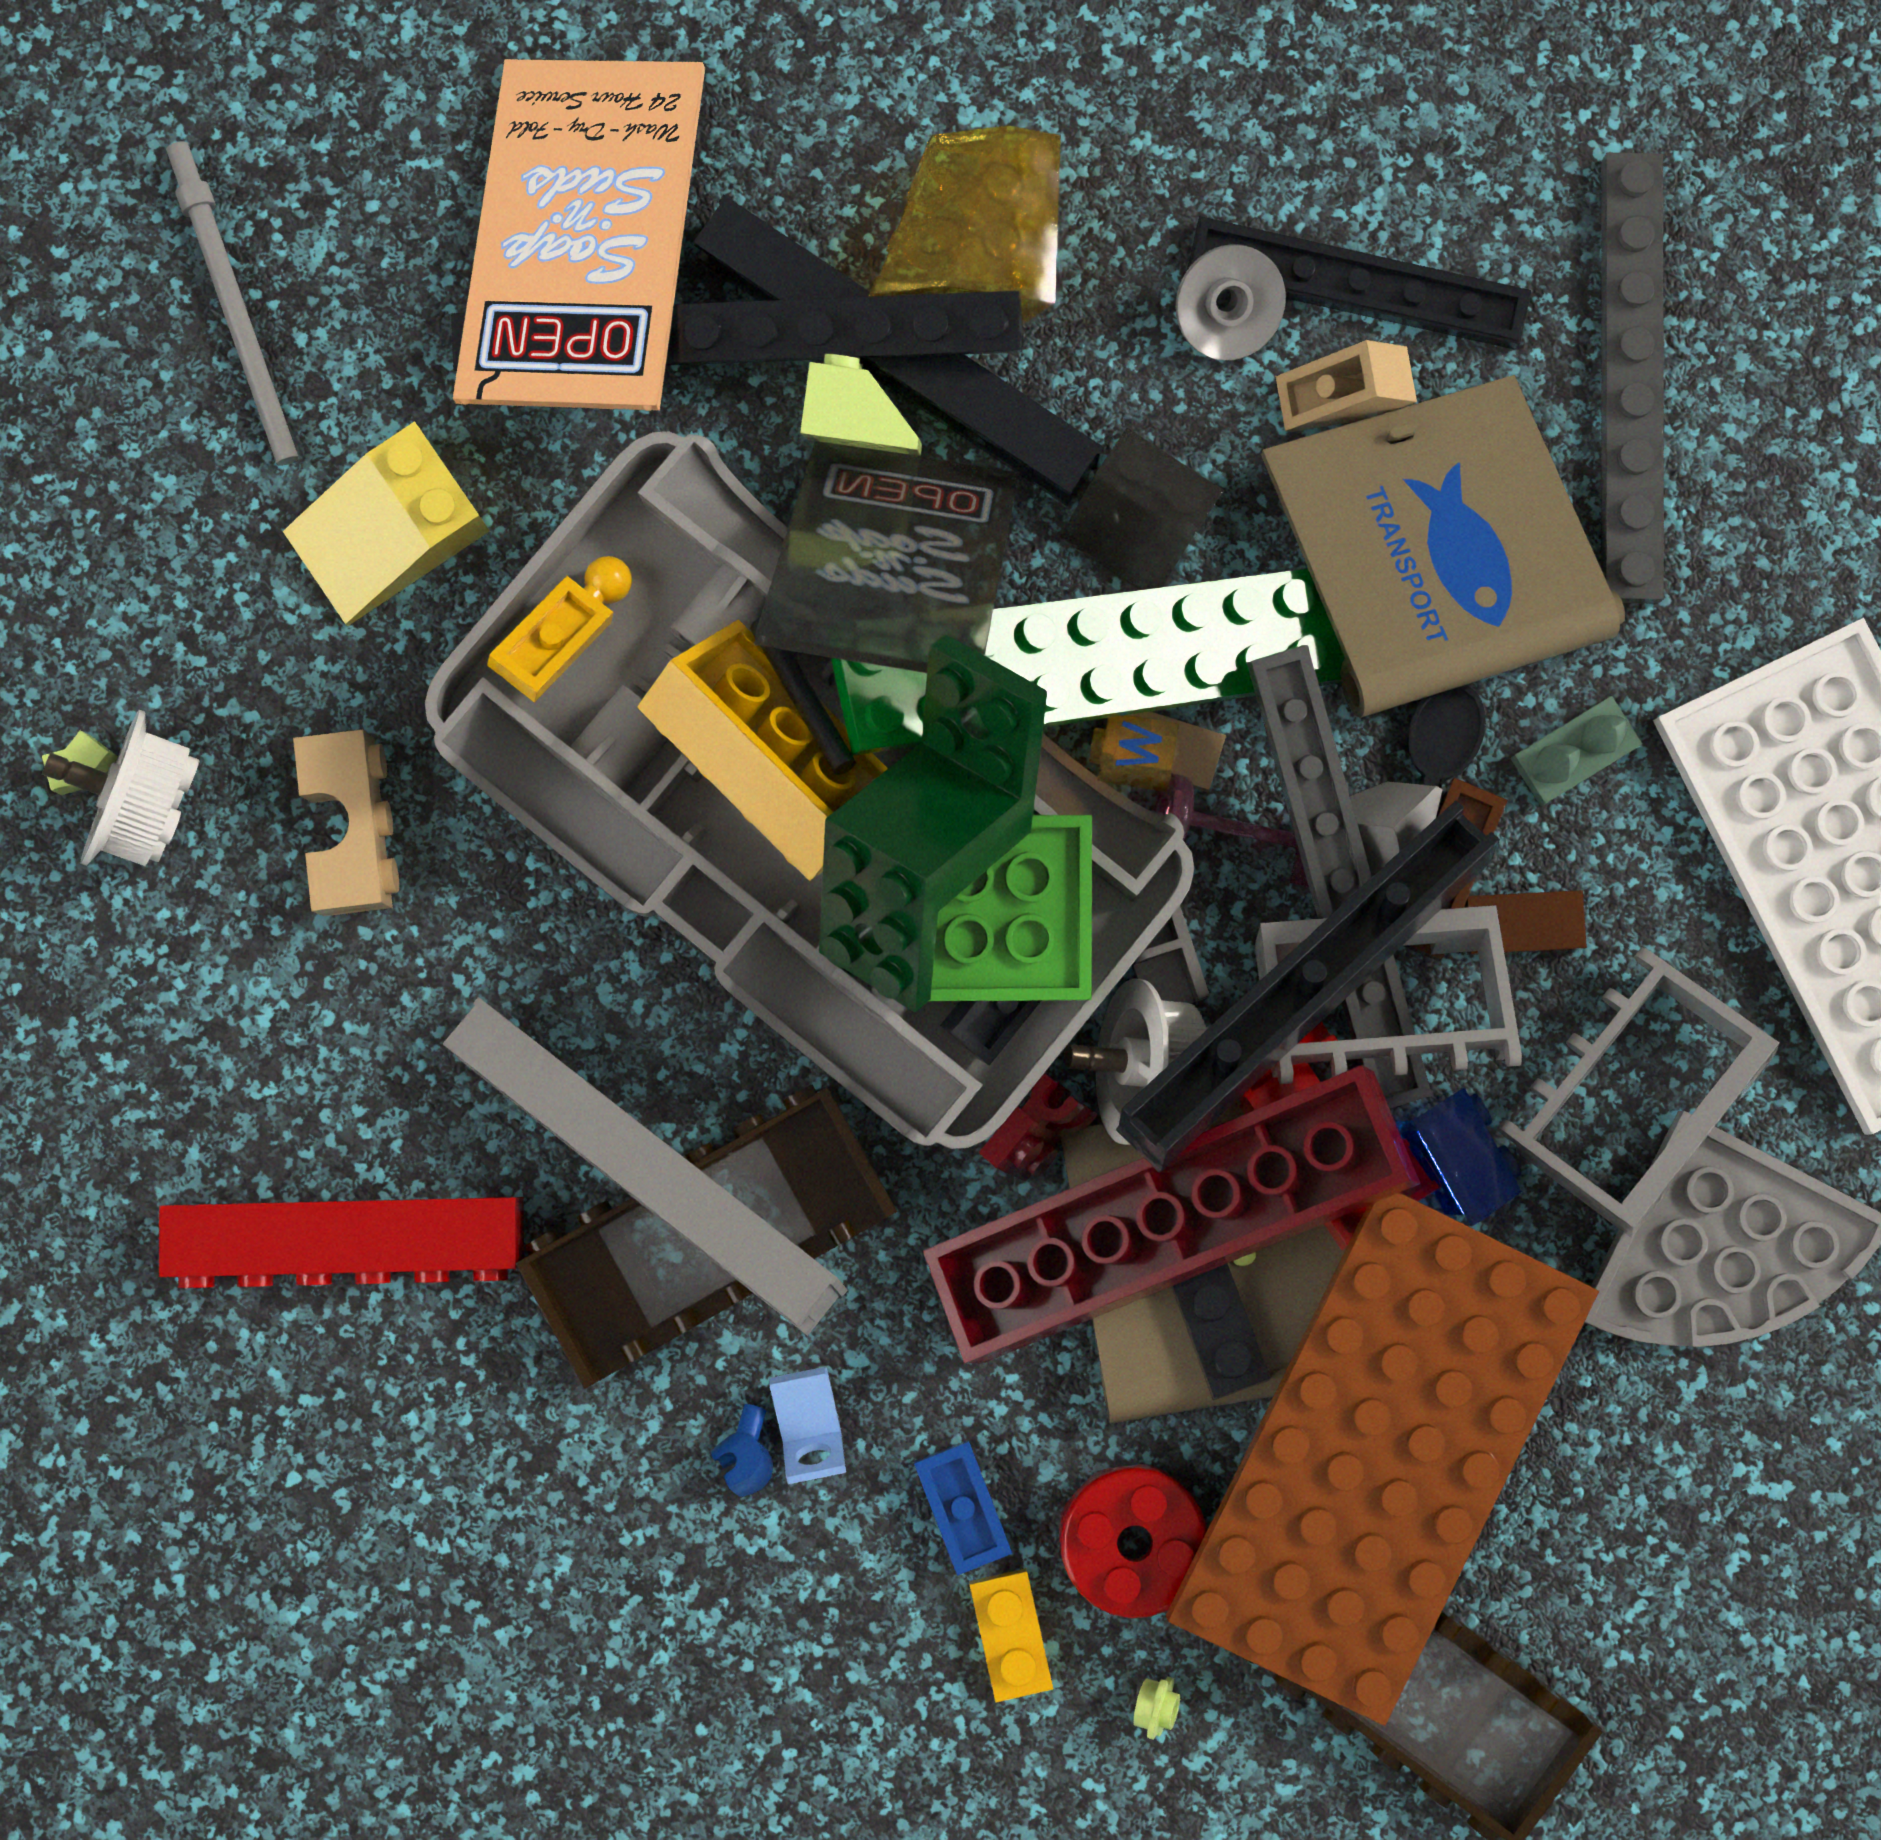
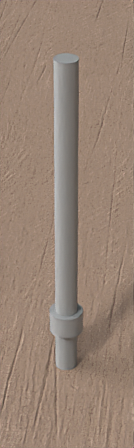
[166,141,299,466]

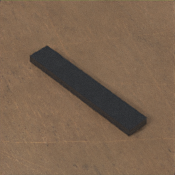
[1187,216,1531,350]

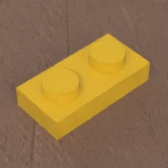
[969,1568,1053,1703]

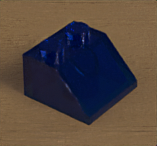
[1395,1087,1522,1226]

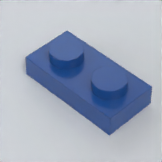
[914,1439,1012,1576]

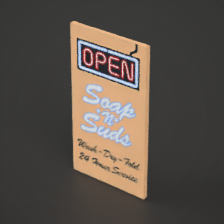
[453,59,705,411]

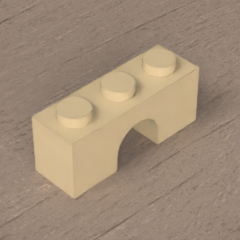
[293,729,399,916]

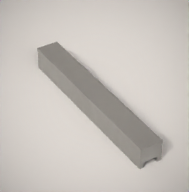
[443,997,848,1336]

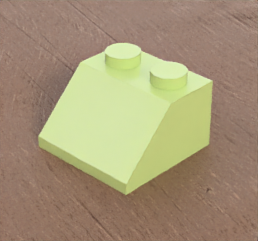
[800,354,922,456]

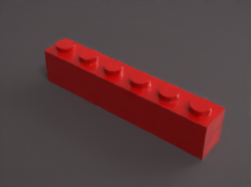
[159,1197,524,1288]

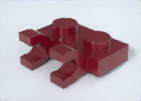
[979,1073,1098,1182]

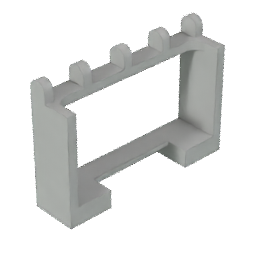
[1255,905,1522,1084]
[1497,947,1780,1237]

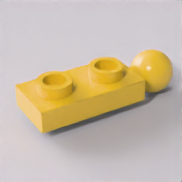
[487,556,632,703]

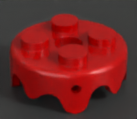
[1059,1464,1208,1618]

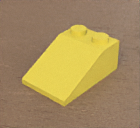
[283,421,490,626]

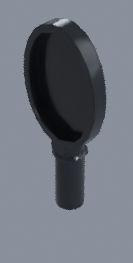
[1408,685,1486,795]

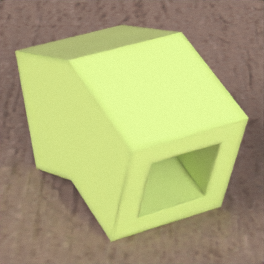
[42,730,118,795]

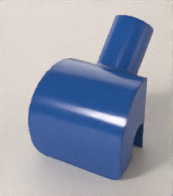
[711,1404,773,1497]

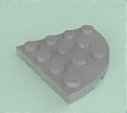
[1584,1111,1881,1347]

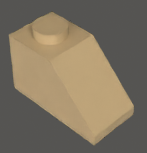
[1275,340,1417,432]

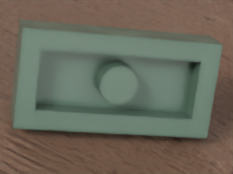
[1510,696,1642,806]

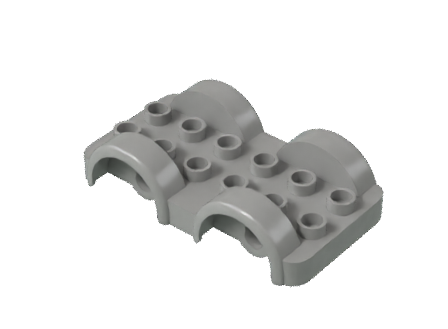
[425,431,1194,1149]

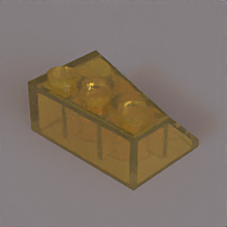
[869,125,1061,322]

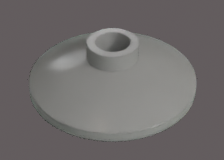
[1175,244,1286,360]

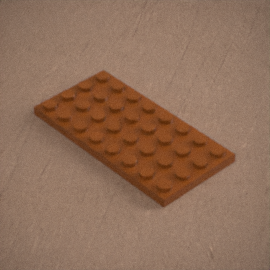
[1166,1193,1599,1726]

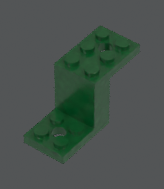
[819,634,1048,1013]

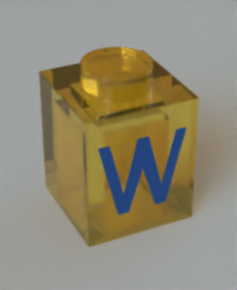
[1089,715,1179,792]

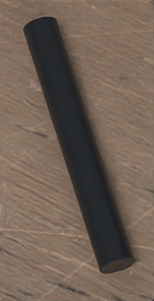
[750,616,856,775]

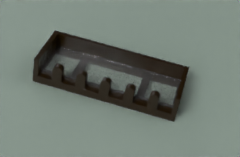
[1243,1608,1603,1840]

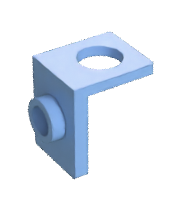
[769,1367,846,1484]

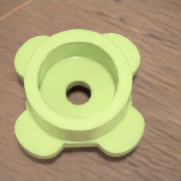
[1134,1676,1180,1740]

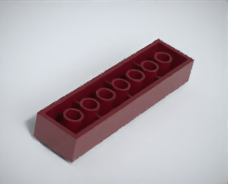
[923,1065,1421,1363]

